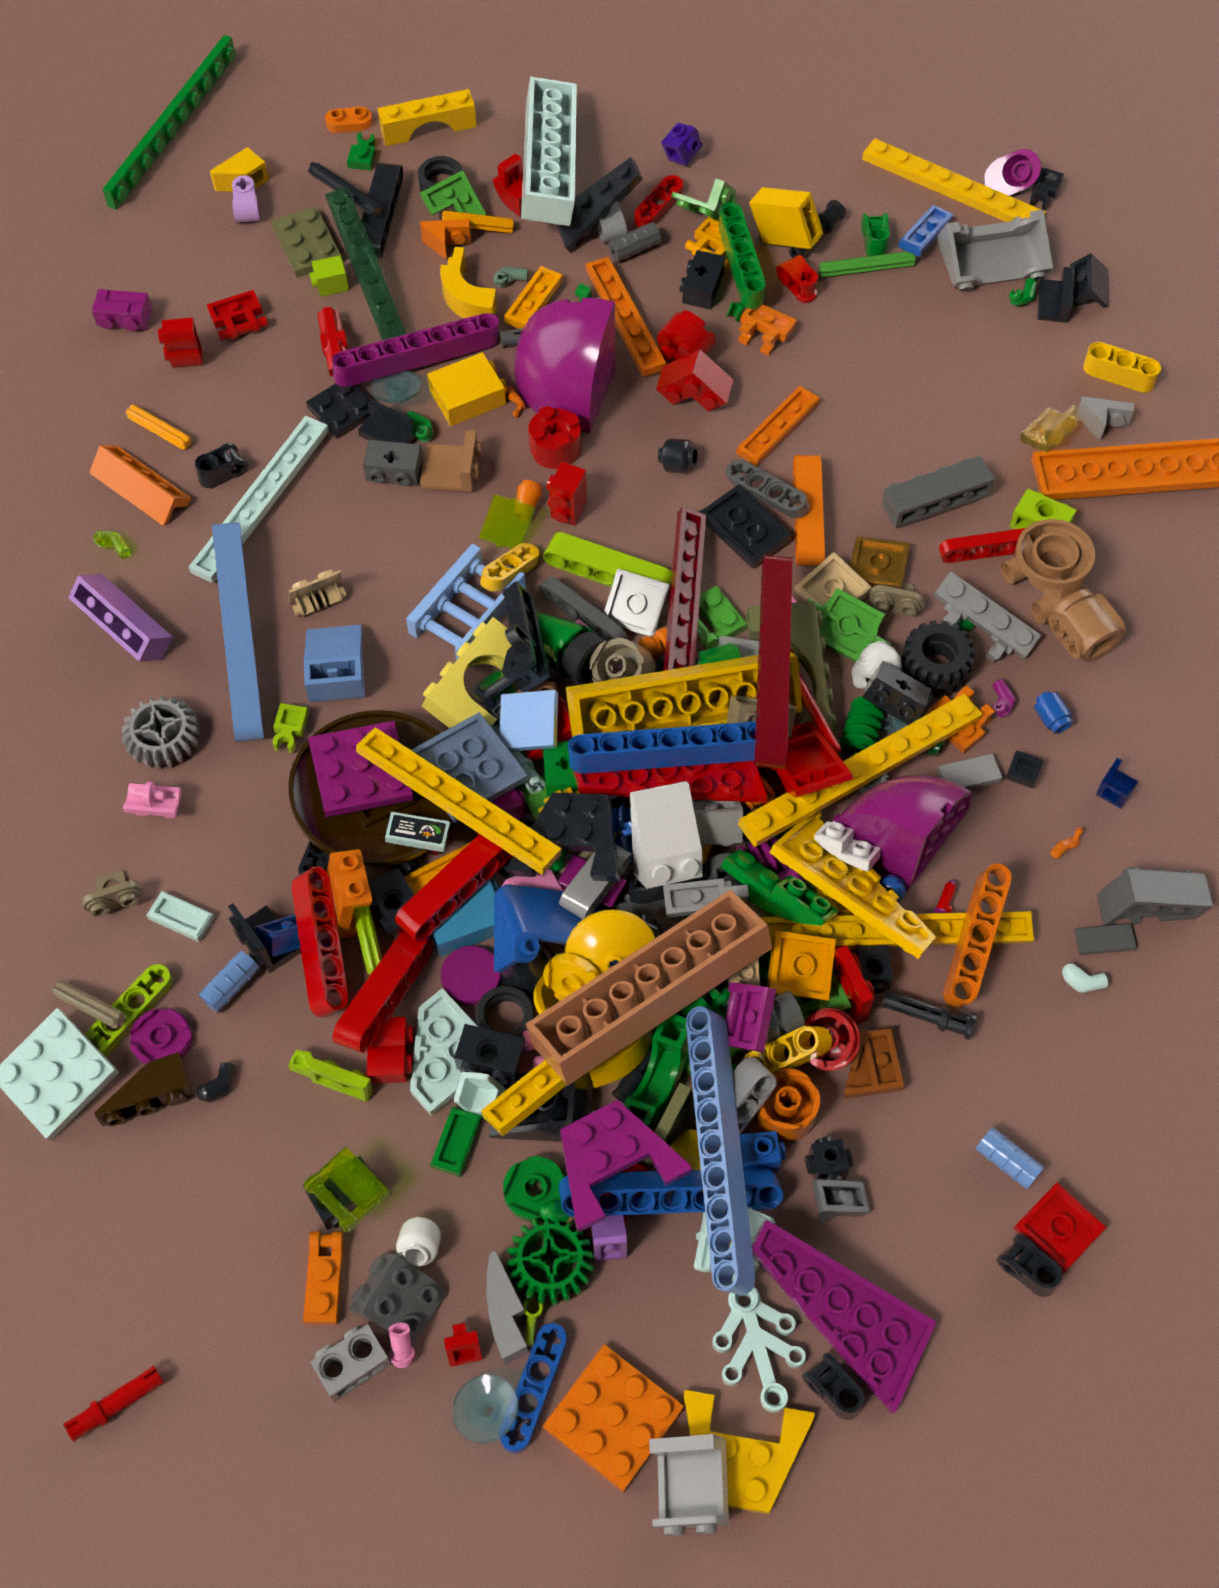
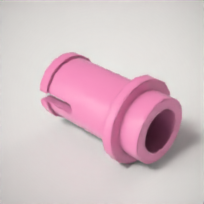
[388,1322,415,1368]

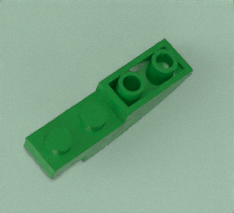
[720,848,839,926]

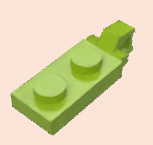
[288,1049,373,1102]

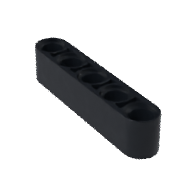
[356,162,403,259]

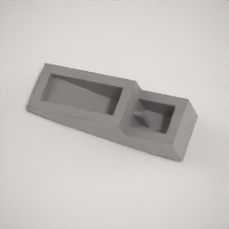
[486,1251,528,1365]

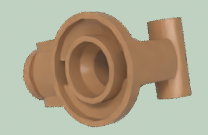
[1000,519,1126,662]

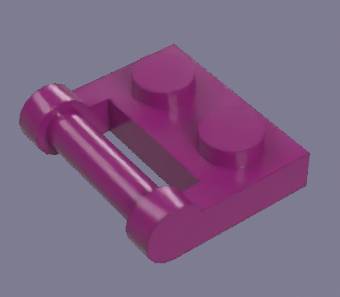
[725,982,776,1053]

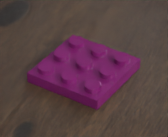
[308,721,413,817]

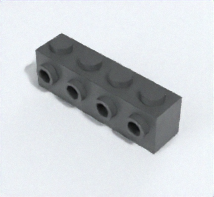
[881,456,995,529]

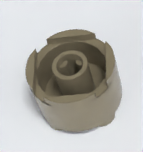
[590,638,656,683]

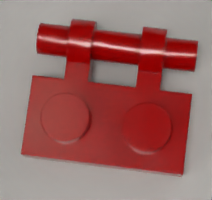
[206,289,268,341]

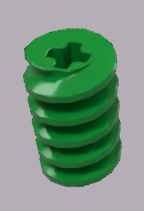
[839,696,886,756]

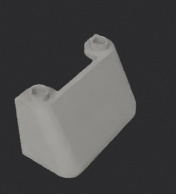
[937,210,1053,292]

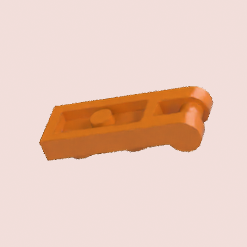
[303,1231,344,1325]

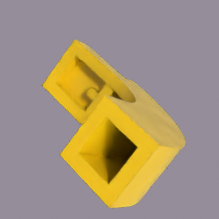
[440,247,497,318]
[589,1029,653,1088]

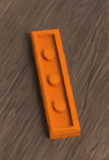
[736,385,820,467]

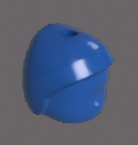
[879,874,907,903]

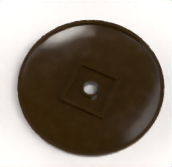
[288,710,455,866]

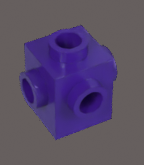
[661,122,703,166]

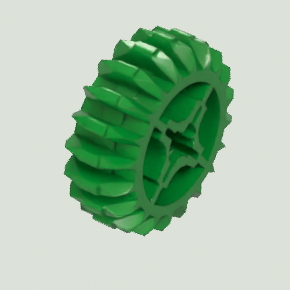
[506,1218,594,1305]

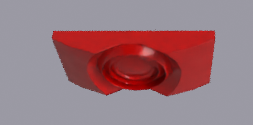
[771,721,853,798]

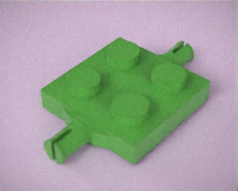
[807,588,891,663]

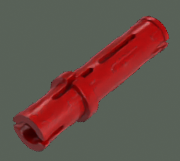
[63,1365,164,1442]

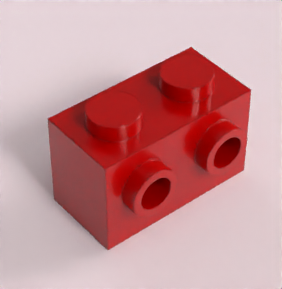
[546,461,587,526]

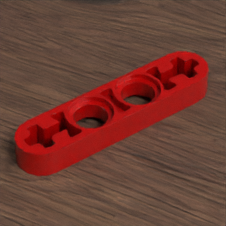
[938,528,1026,563]

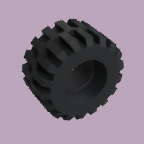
[901,620,975,697]

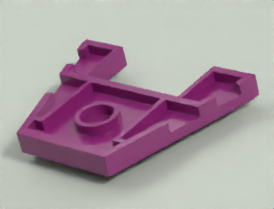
[560,1100,692,1232]

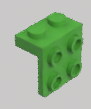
[671,179,737,221]

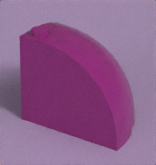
[514,298,615,433]
[832,775,973,891]

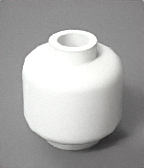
[396,1217,441,1267]

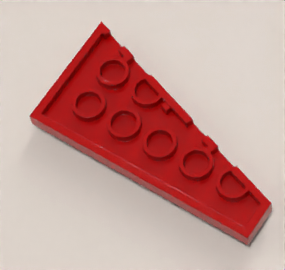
[573,761,767,803]

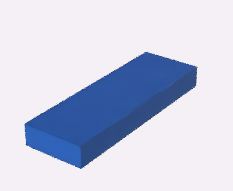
[898,205,954,257]

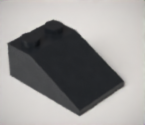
[489,1072,593,1142]

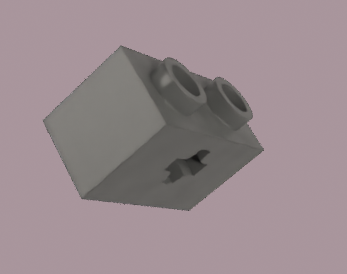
[363,440,423,486]

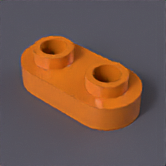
[325,106,373,133]

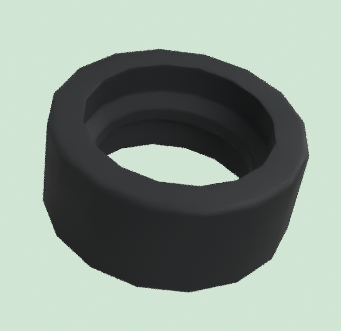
[418,156,463,192]
[561,632,605,685]
[476,986,535,1037]

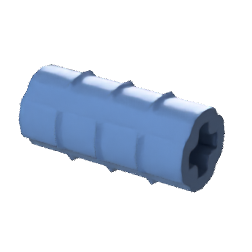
[198,950,260,1013]
[975,1127,1044,1190]

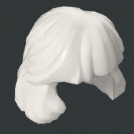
[851,641,904,689]

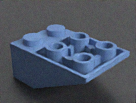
[304,625,365,702]

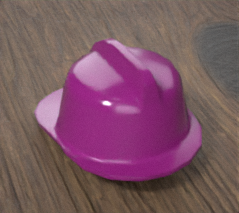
[984,148,1041,196]

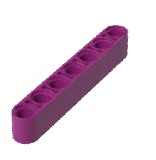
[332,313,499,387]

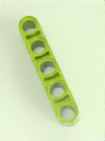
[543,532,672,591]

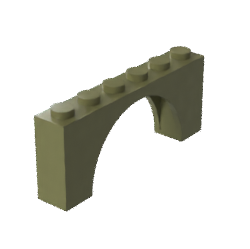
[746,601,840,773]

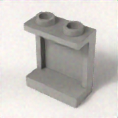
[649,1434,729,1536]

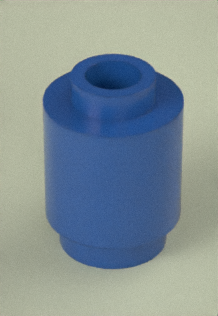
[1033,691,1074,734]

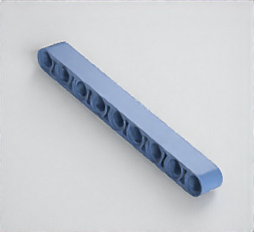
[212,522,264,742]
[686,1006,755,1295]

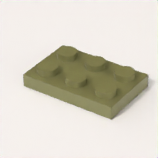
[271,206,342,278]

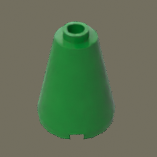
[536,611,595,677]

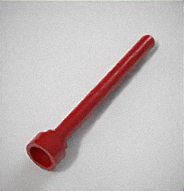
[790,649,841,754]

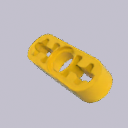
[480,543,539,591]

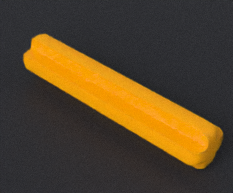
[442,210,514,233]
[126,404,192,450]

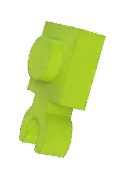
[273,703,309,753]

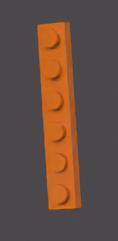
[586,257,666,377]

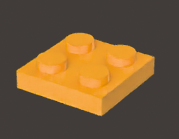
[767,931,836,1001]

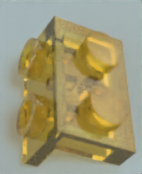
[1020,405,1078,453]

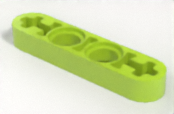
[84,964,173,1057]

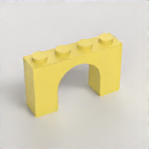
[422,617,511,728]

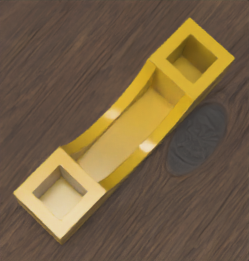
[377,89,477,146]

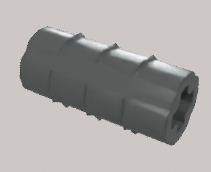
[608,222,661,262]

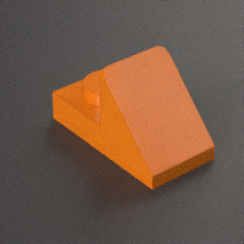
[420,219,471,259]

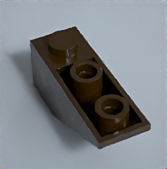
[94,1052,194,1126]

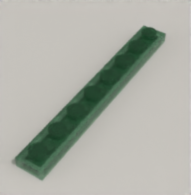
[324,186,407,340]

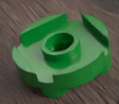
[503,1156,564,1222]

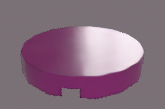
[441,946,501,1005]
[129,1008,192,1065]

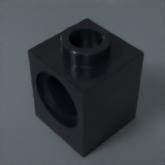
[856,945,893,994]

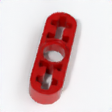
[634,175,683,228]

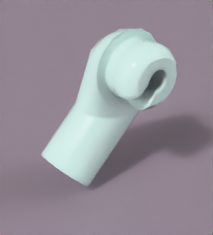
[1062,963,1108,993]

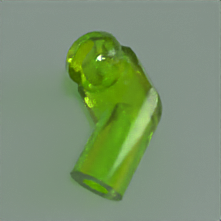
[93,531,132,559]

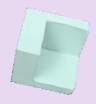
[454,1072,505,1116]

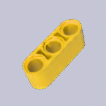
[1083,342,1161,393]
[742,1026,832,1074]

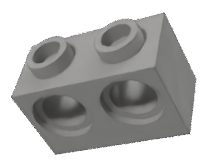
[310,1324,392,1402]

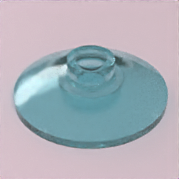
[371,371,422,403]
[452,1374,518,1444]

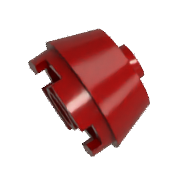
[804,1008,860,1071]

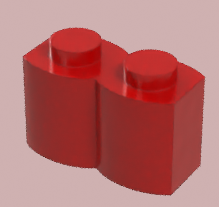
[158,317,203,368]
[367,1017,414,1084]

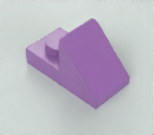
[591,1215,627,1262]

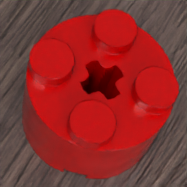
[657,310,716,361]
[528,406,581,469]

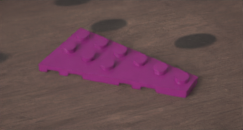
[752,1220,937,1413]

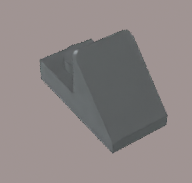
[812,1179,870,1223]

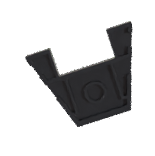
[506,792,620,882]

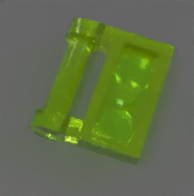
[303,1146,390,1233]

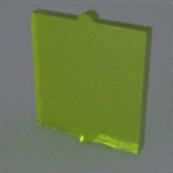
[479,494,535,549]

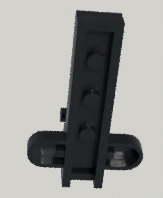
[470,581,561,709]

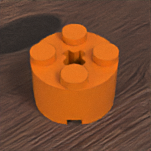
[755,1068,820,1141]

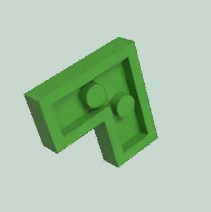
[420,170,486,217]

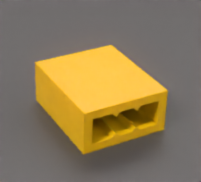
[749,187,823,249]
[427,352,508,427]

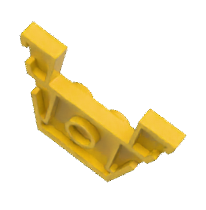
[684,1390,815,1515]

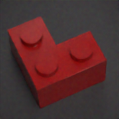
[656,349,733,412]

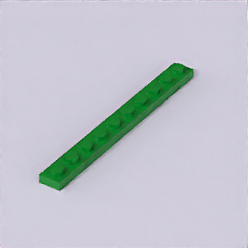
[102,35,236,210]

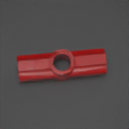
[317,307,348,377]

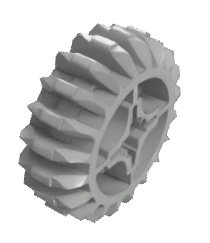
[122,695,200,770]

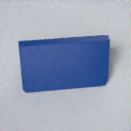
[254,914,300,956]

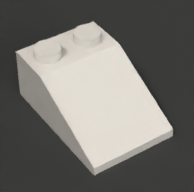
[630,781,702,889]

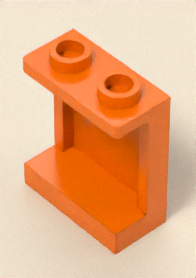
[327,849,372,939]

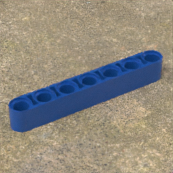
[568,721,756,774]
[558,1167,783,1217]

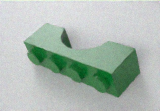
[624,1014,689,1132]

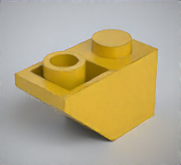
[210,147,269,192]

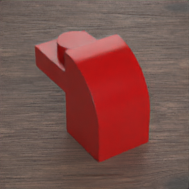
[493,153,523,217]

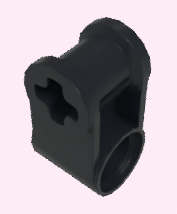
[195,443,249,489]
[996,1234,1062,1297]
[802,1352,864,1420]

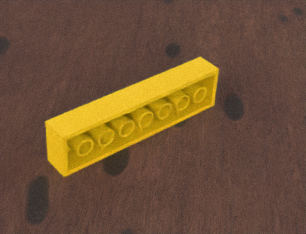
[566,652,803,737]

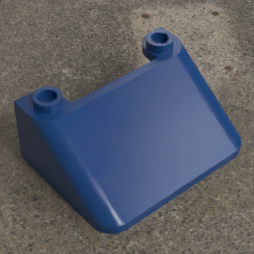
[494,884,619,973]

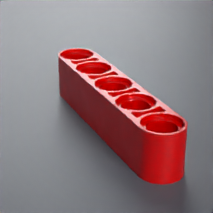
[395,834,513,942]
[291,867,348,1018]
[332,930,434,1053]

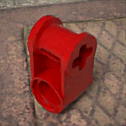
[776,255,818,303]

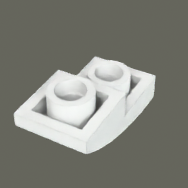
[814,821,881,872]

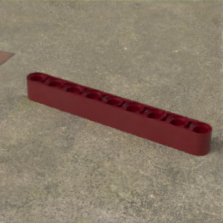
[754,555,793,769]

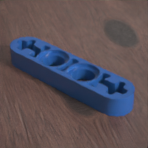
[500,1323,567,1454]

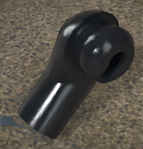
[196,1062,236,1103]

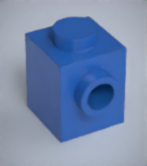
[739,1131,785,1171]

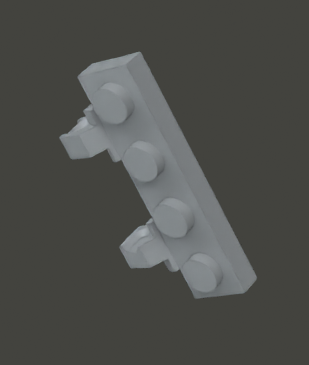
[933,571,1041,663]

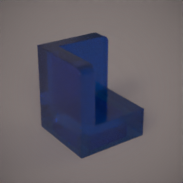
[1095,757,1137,809]

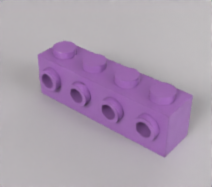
[68,574,173,662]

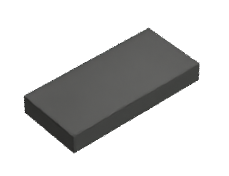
[1074,924,1137,955]

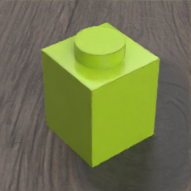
[309,255,349,297]

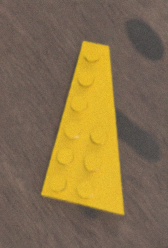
[769,811,936,959]

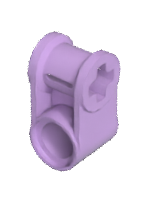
[232,175,260,223]

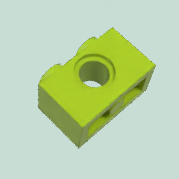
[1009,488,1077,529]

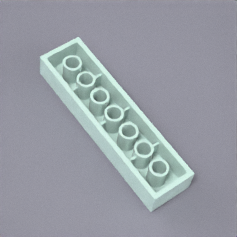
[521,76,577,226]

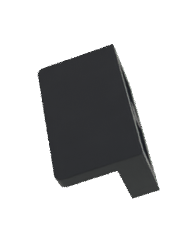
[1070,253,1109,308]
[1037,267,1074,323]
[358,399,416,444]

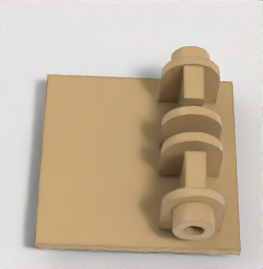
[289,569,347,617]

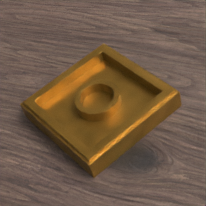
[850,536,910,589]

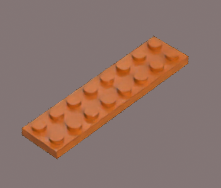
[1031,438,1219,500]

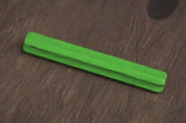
[819,251,916,277]

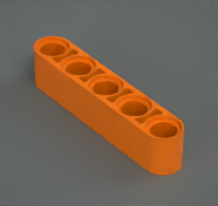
[793,455,825,566]
[943,863,1012,1008]

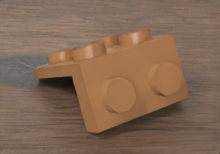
[420,430,482,492]

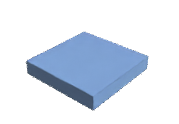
[500,690,558,751]

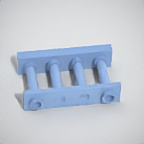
[406,544,527,661]

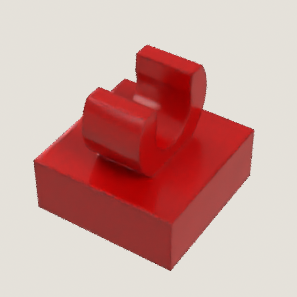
[444,1322,483,1367]

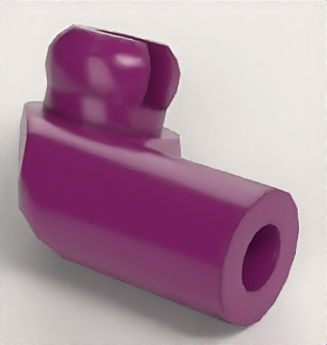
[992,679,1016,717]

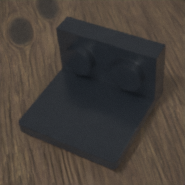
[228,903,300,973]

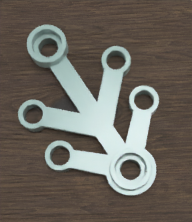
[712,1287,806,1413]

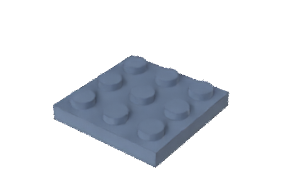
[411,712,528,823]

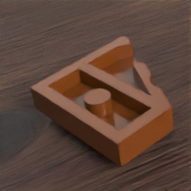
[843,1028,904,1099]

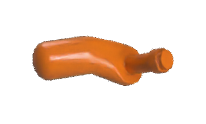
[505,386,525,418]
[1050,827,1083,859]

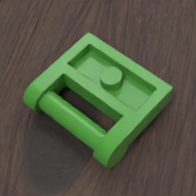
[697,586,747,650]

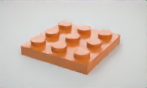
[542,1344,684,1493]

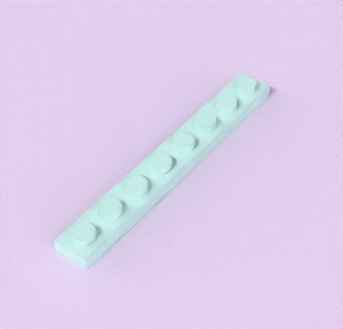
[189,415,329,583]

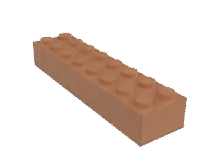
[525,889,772,1086]

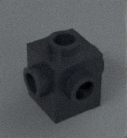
[805,1137,853,1181]

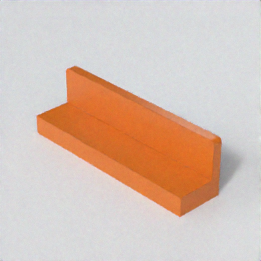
[90,445,191,525]

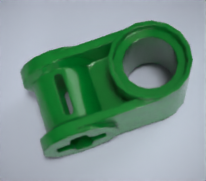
[861,213,890,256]

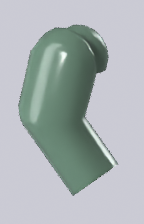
[493,266,529,287]

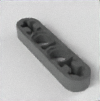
[726,459,810,518]
[539,576,627,642]

